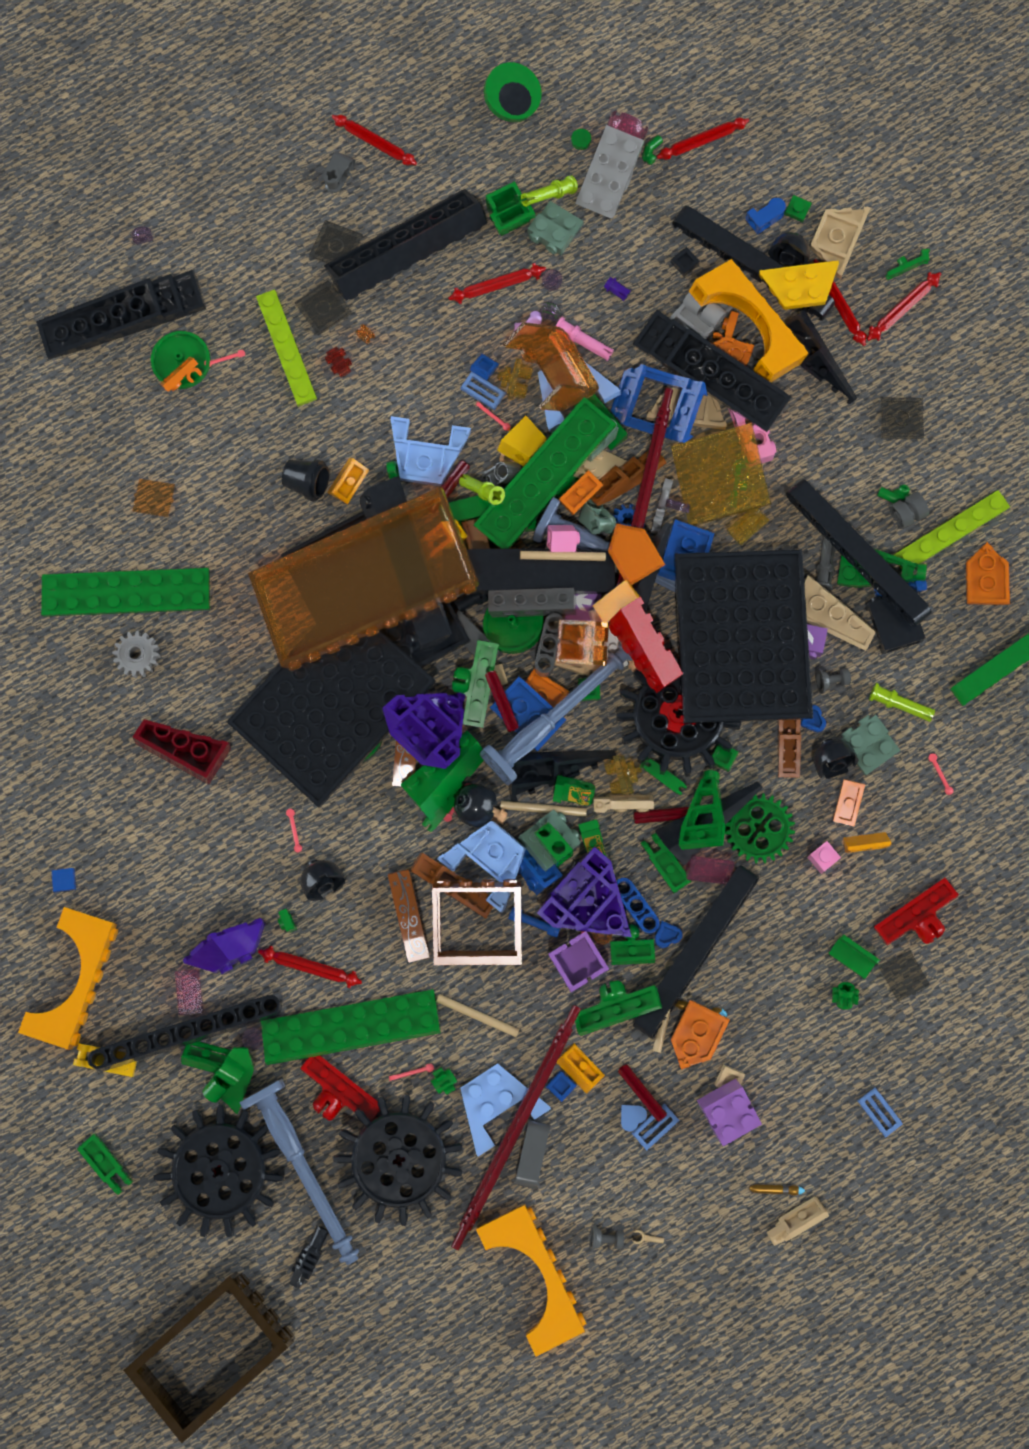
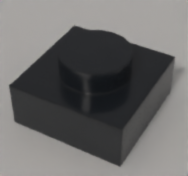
[671,247,700,277]

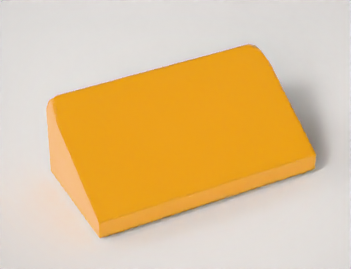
[327,458,369,504]
[592,579,639,624]
[843,832,891,853]
[556,1043,605,1094]

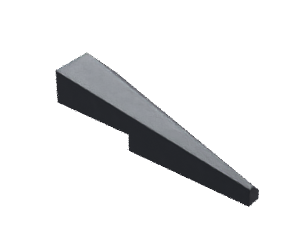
[784,309,857,404]
[631,522,673,613]
[509,750,616,802]
[655,781,763,865]

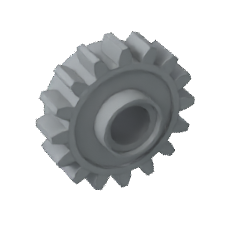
[112,631,161,678]

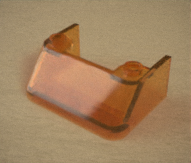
[503,322,599,411]

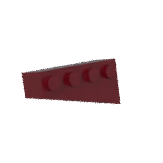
[132,719,231,785]

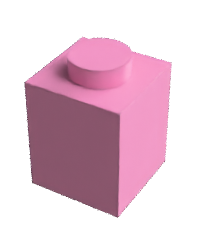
[547,525,580,552]
[807,841,841,874]

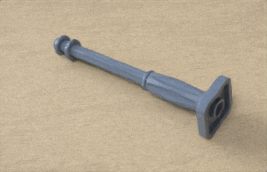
[533,497,676,593]
[480,644,633,786]
[239,1079,359,1265]

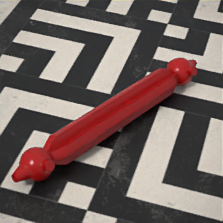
[332,115,417,166]
[656,117,749,160]
[814,259,867,346]
[448,263,546,304]
[867,272,941,341]
[258,946,362,989]

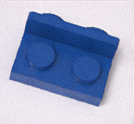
[518,849,563,895]

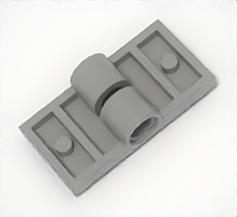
[575,125,645,219]
[670,267,734,340]

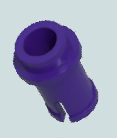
[604,277,631,301]

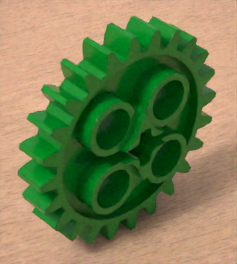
[725,793,795,864]

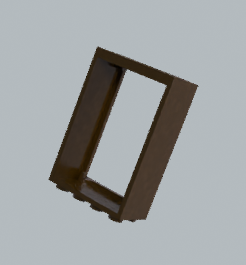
[123,1271,294,1443]

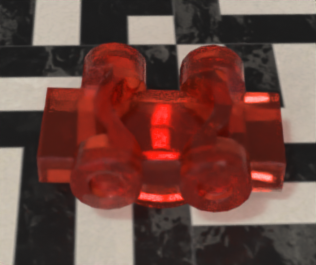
[324,346,352,377]

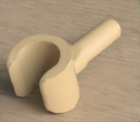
[632,1230,664,1244]

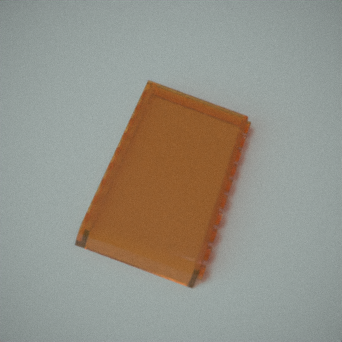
[248,487,479,670]

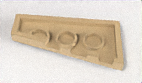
[804,575,876,651]

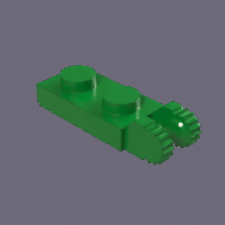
[640,833,692,894]
[77,1133,133,1195]

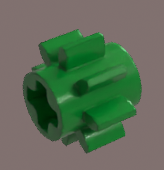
[832,982,859,1010]
[430,1067,458,1095]

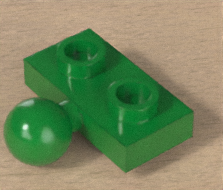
[610,924,656,965]

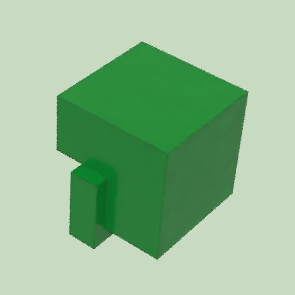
[486,181,536,236]

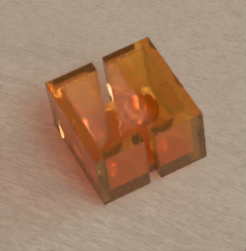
[556,620,609,666]

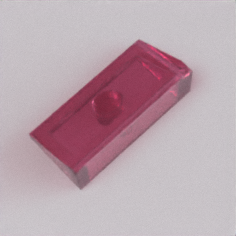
[686,856,734,884]
[175,969,203,1016]

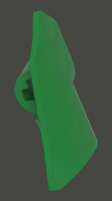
[202,1047,254,1114]

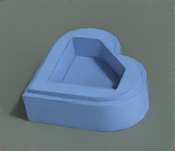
[621,1105,647,1132]

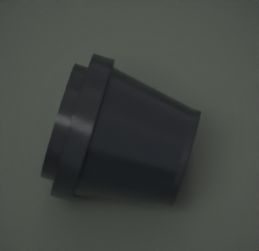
[282,459,329,502]

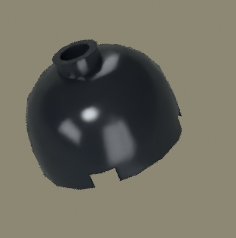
[768,232,810,267]
[813,738,859,779]
[454,784,497,828]
[301,860,345,901]

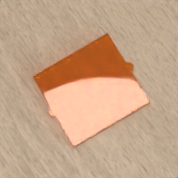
[132,479,175,517]

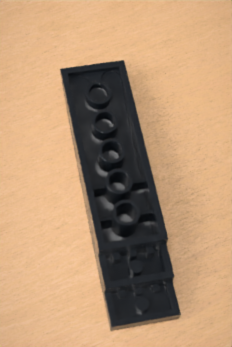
[36,270,206,359]
[633,310,792,432]
[443,549,615,595]

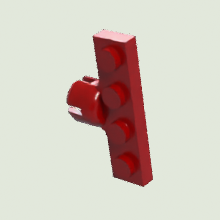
[874,878,959,946]
[300,1056,380,1121]

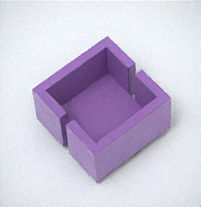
[548,931,609,993]
[697,1079,762,1146]

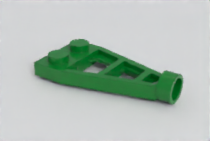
[837,548,927,588]
[679,770,726,850]

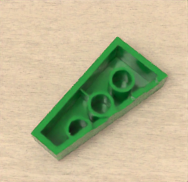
[400,730,484,822]

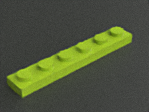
[256,289,317,407]
[894,490,1010,570]

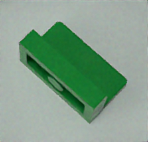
[828,934,880,979]

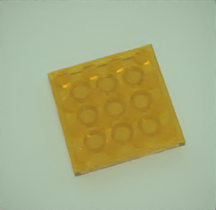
[671,423,771,526]

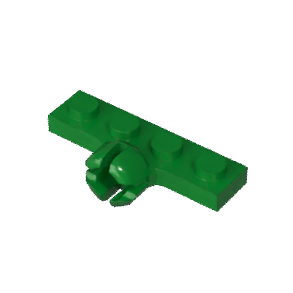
[452,640,499,728]
[575,981,662,1036]

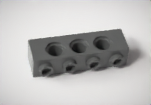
[488,588,576,618]

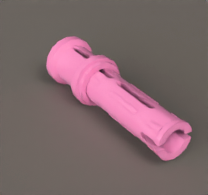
[553,317,614,361]

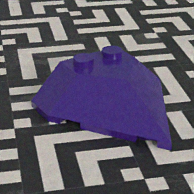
[382,693,465,769]
[537,846,632,937]
[183,918,265,975]

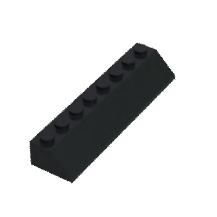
[324,189,488,301]
[359,477,452,653]

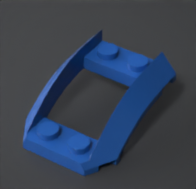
[611,364,708,443]

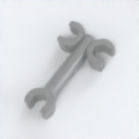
[651,478,673,535]

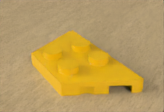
[759,260,839,310]

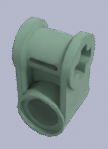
[578,499,616,534]

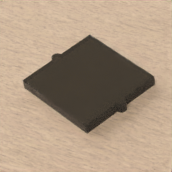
[879,951,930,1001]

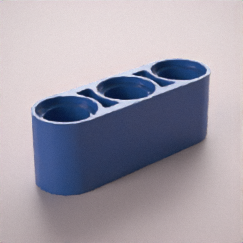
[616,878,660,934]

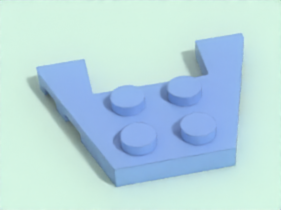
[538,353,621,433]
[391,416,471,487]
[437,821,526,912]
[460,1064,551,1157]

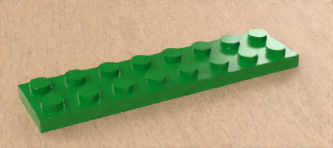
[474,397,617,549]
[41,568,210,617]
[261,989,441,1065]

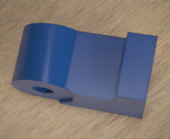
[746,198,786,235]

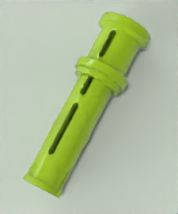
[521,175,578,207]
[459,474,505,505]
[868,683,935,722]

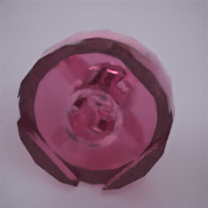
[607,111,648,140]

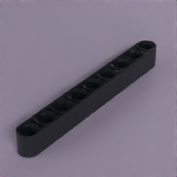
[672,206,835,321]
[786,479,932,627]
[633,865,759,1039]
[88,995,282,1072]

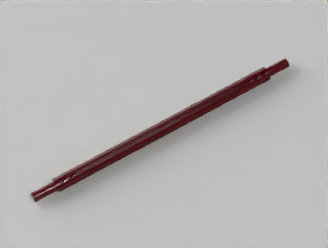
[617,388,673,586]
[451,1005,581,1251]

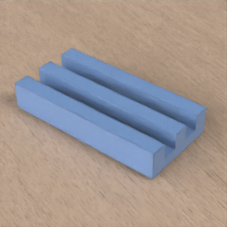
[460,371,506,411]
[857,1087,903,1138]
[632,1103,680,1151]

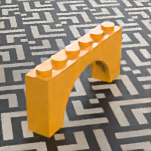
[689,259,809,383]
[18,907,118,1050]
[476,1204,587,1357]

